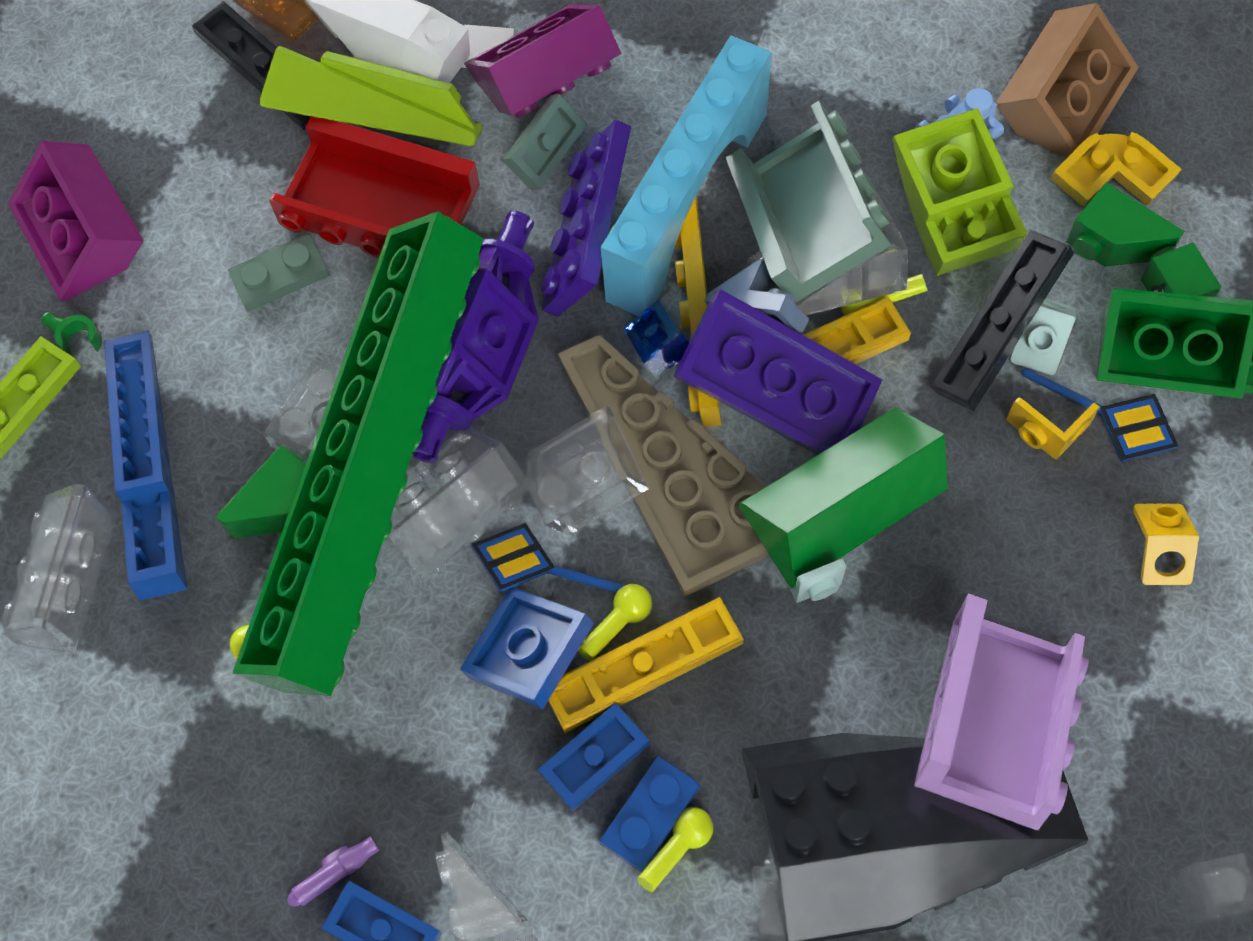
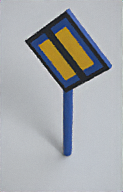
[1021,368,1178,462]
[471,523,625,593]

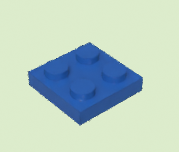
[460,587,594,709]

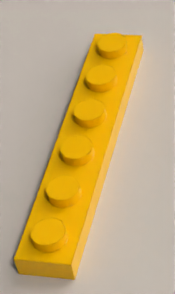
[674,195,722,427]

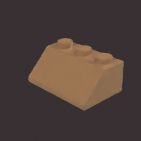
[996,3,1139,158]

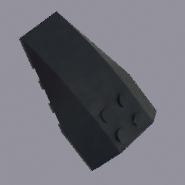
[742,733,1088,941]

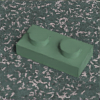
[502,94,587,190]
[227,233,330,312]

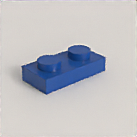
[538,703,650,812]
[599,756,701,873]
[321,881,442,941]

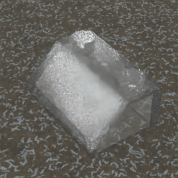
[384,427,533,580]
[2,484,116,656]

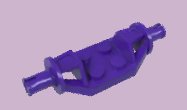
[412,211,539,463]

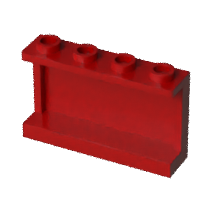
[269,116,480,258]

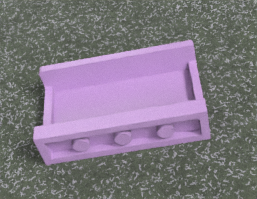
[914,593,1089,830]

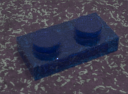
[624,299,690,376]

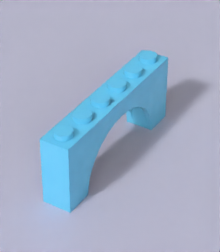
[601,35,772,320]

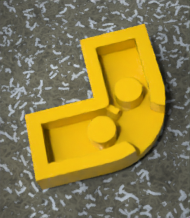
[1050,132,1182,208]

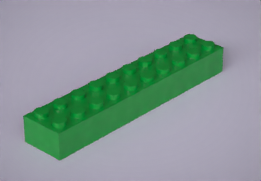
[232,211,484,696]

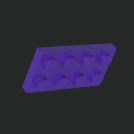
[541,119,631,316]
[673,289,883,455]

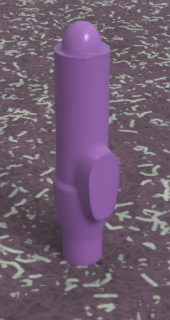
[287,836,380,907]

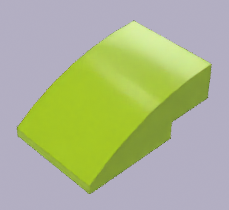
[892,108,1028,276]

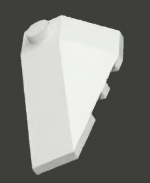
[305,0,470,83]

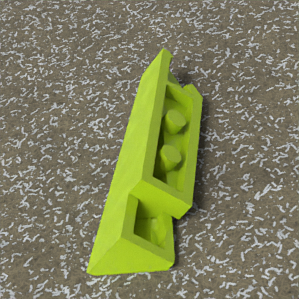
[260,46,483,146]

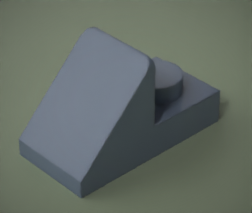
[705,259,809,334]

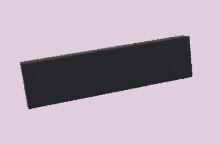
[192,1,311,130]
[930,229,1074,411]

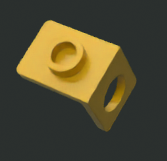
[1006,397,1100,460]
[1133,504,1199,585]

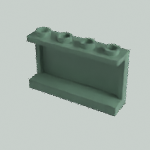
[726,101,891,303]

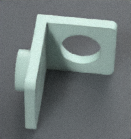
[1011,299,1076,375]
[788,559,846,603]

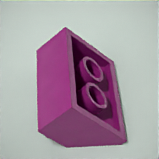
[464,4,622,118]
[8,140,144,301]

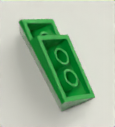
[1096,288,1253,399]
[738,407,948,589]

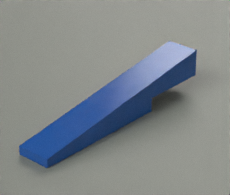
[104,331,187,600]

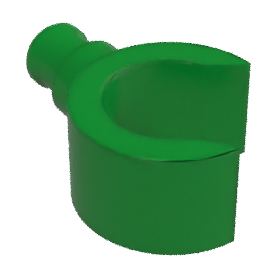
[41,312,102,355]

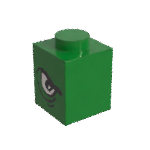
[1141,242,1222,297]

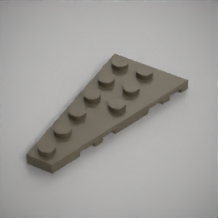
[558,335,770,597]

